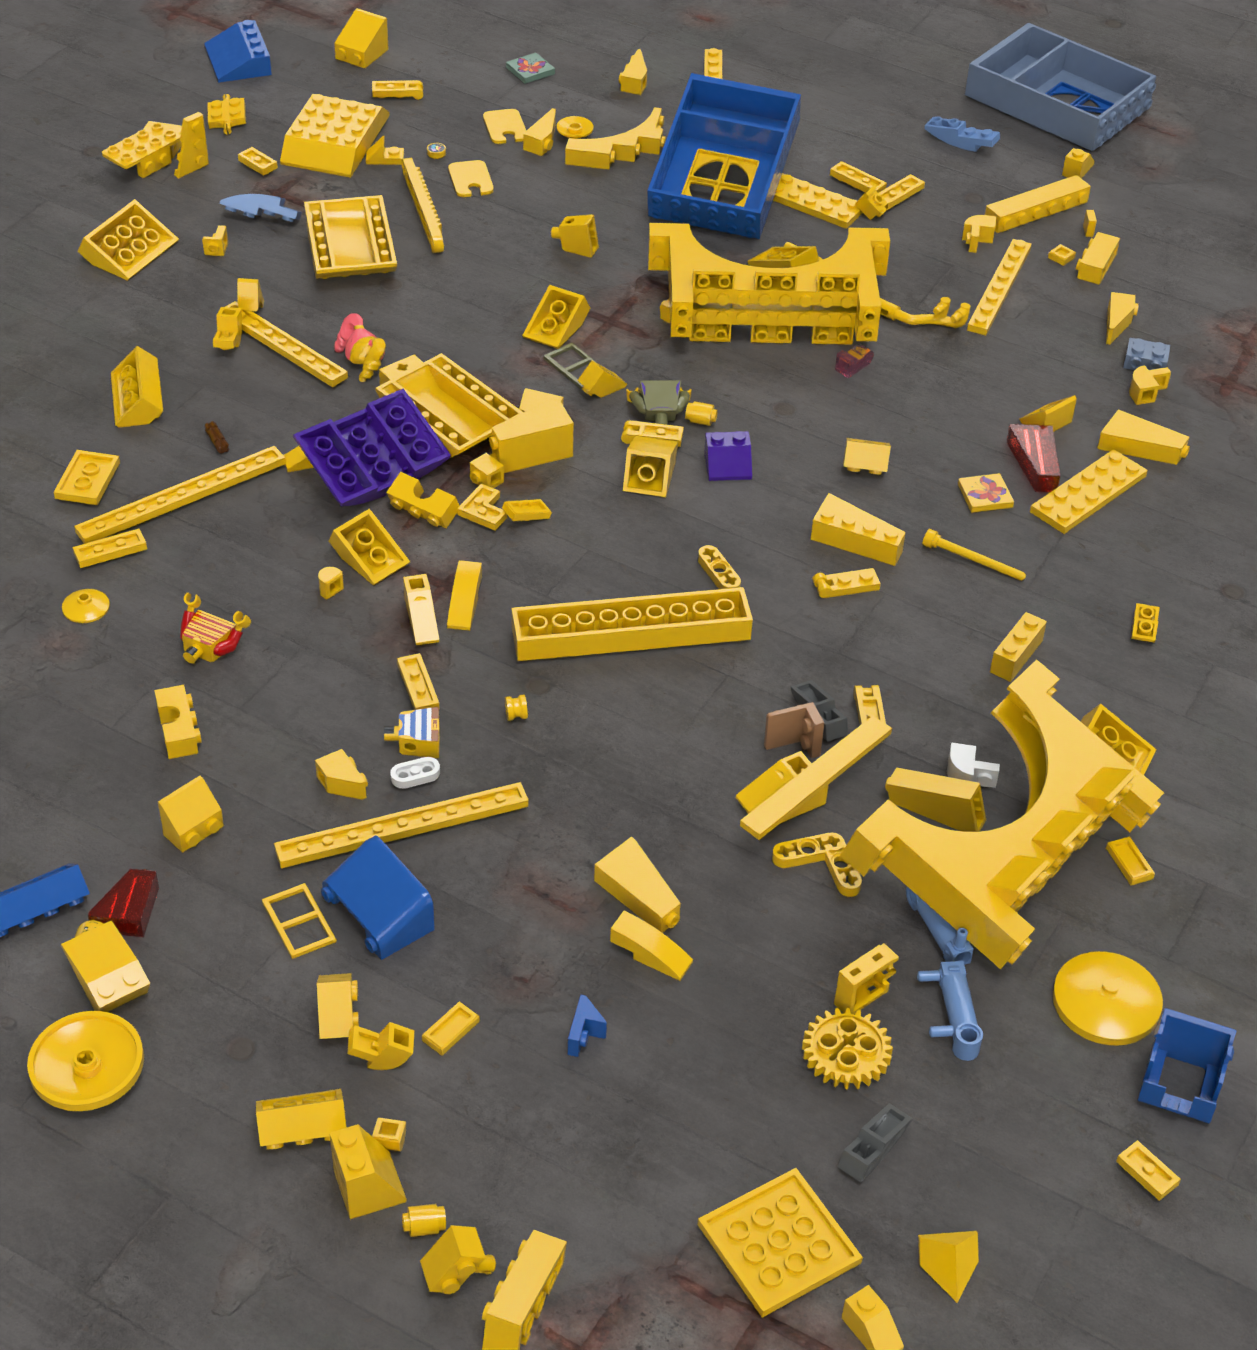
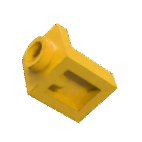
[202,226,228,256]

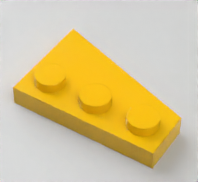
[174,112,209,178]

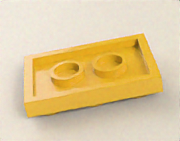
[54,450,120,505]

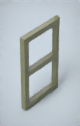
[544,343,597,390]

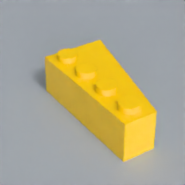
[811,493,906,566]
[482,1230,567,1350]

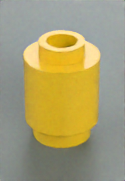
[685,401,718,426]
[402,1204,446,1237]

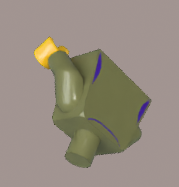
[626,380,692,425]

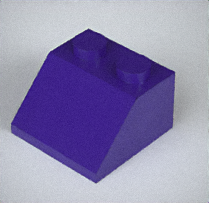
[704,431,752,481]

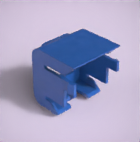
[1137,1008,1236,1124]

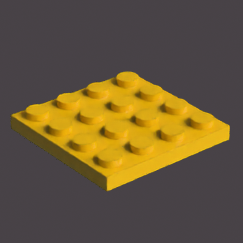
[697,1168,863,1317]

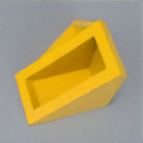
[918,1231,979,1303]

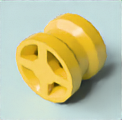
[505,694,528,721]

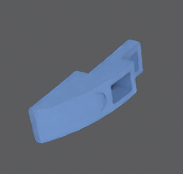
[925,117,1000,152]
[220,194,302,222]

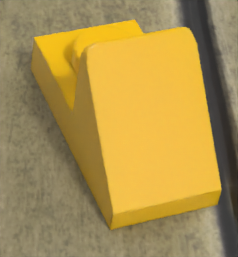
[366,136,404,165]
[237,278,264,311]

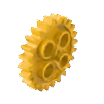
[802,1008,893,1089]

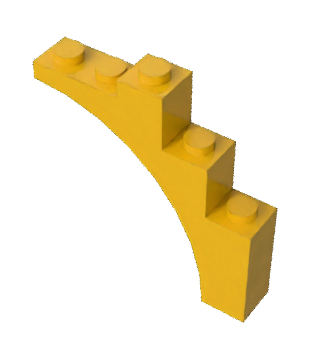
[565,107,666,170]

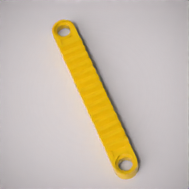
[402,158,444,253]

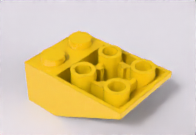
[735,751,828,823]

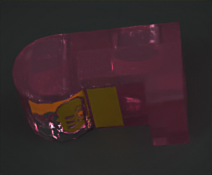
[835,343,874,378]

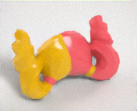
[334,313,386,382]

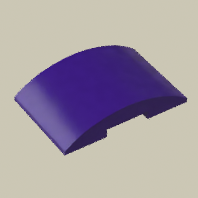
[293,388,451,506]

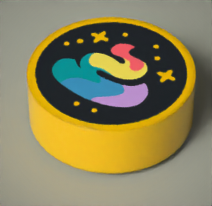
[427,143,446,159]

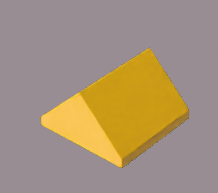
[1019,395,1077,438]

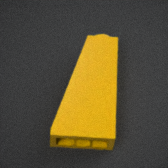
[1097,410,1190,465]
[885,768,986,832]
[594,837,681,933]

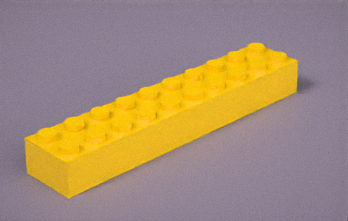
[512,587,753,661]

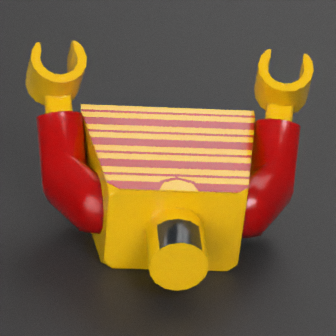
[180,592,251,663]

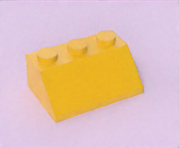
[256,1089,347,1149]

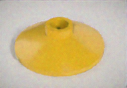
[557,116,594,139]
[62,589,110,623]

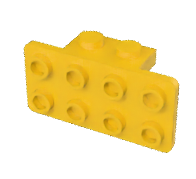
[102,122,181,178]

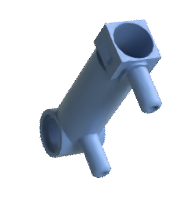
[906,887,973,965]
[917,961,983,1061]

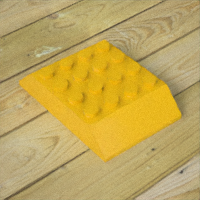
[280,94,390,178]
[304,195,397,279]
[376,353,523,458]

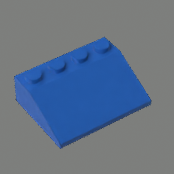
[204,20,272,83]

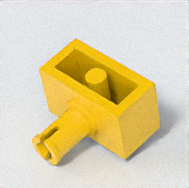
[420,1225,496,1294]

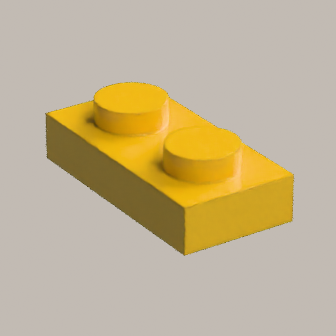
[238,147,278,176]
[1116,1140,1181,1201]

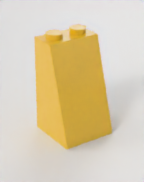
[489,397,574,473]

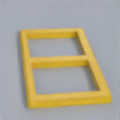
[262,883,337,959]

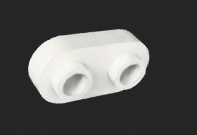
[391,757,440,788]

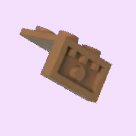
[764,702,824,758]

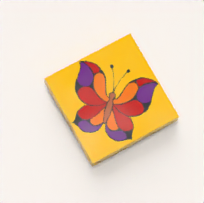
[958,473,1014,513]

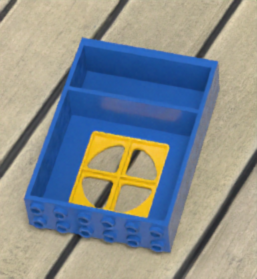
[647,73,801,239]

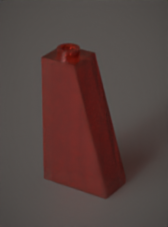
[1007,424,1060,492]

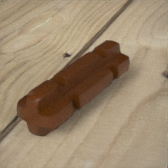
[205,421,229,454]

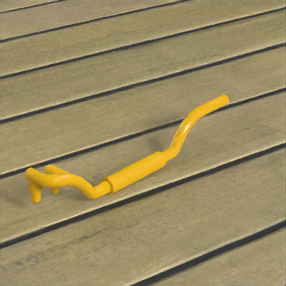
[784,242,971,328]

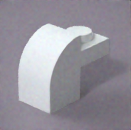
[947,743,1000,788]

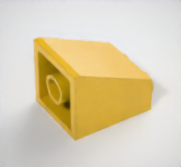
[334,8,388,68]
[623,435,678,497]
[330,1124,407,1219]

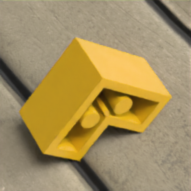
[317,973,359,1039]

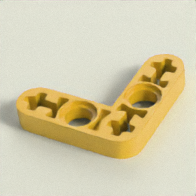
[772,833,862,897]

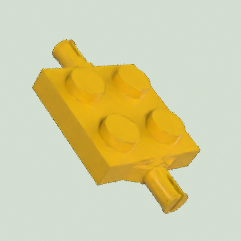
[208,94,246,135]

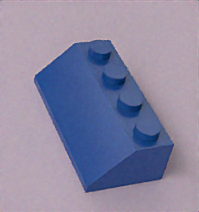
[0,863,90,937]

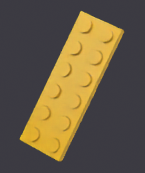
[748,173,863,229]
[1030,449,1148,534]

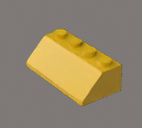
[111,346,163,427]

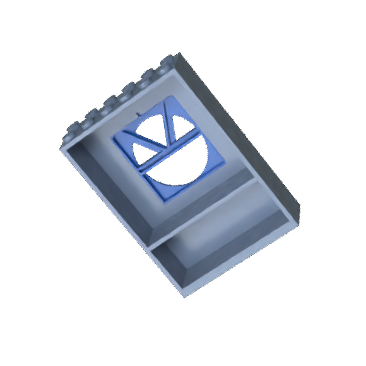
[965,23,1156,151]

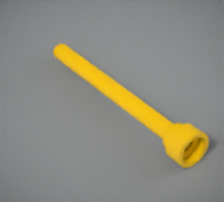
[922,528,1026,581]

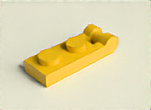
[372,80,423,100]
[621,420,684,447]
[812,568,881,598]
[854,685,886,725]

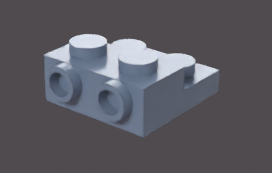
[1123,338,1170,370]

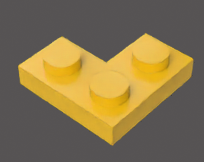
[457,483,507,531]

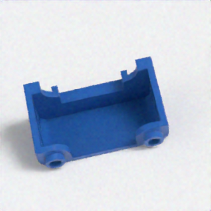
[321,835,434,960]

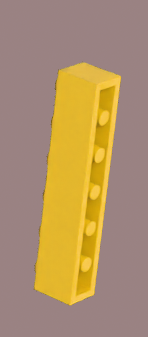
[985,175,1091,233]

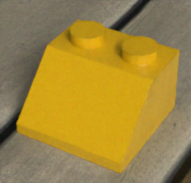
[158,776,224,853]

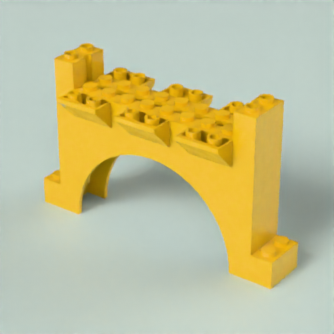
[648,223,890,345]
[840,660,1164,969]

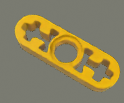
[698,545,741,589]

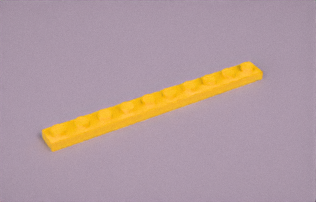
[74,446,286,544]
[274,782,528,868]

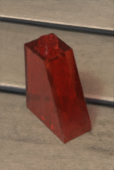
[88,869,159,937]

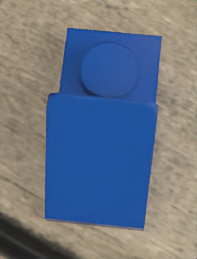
[568,995,607,1057]

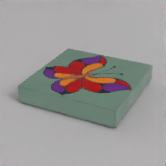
[506,53,555,84]

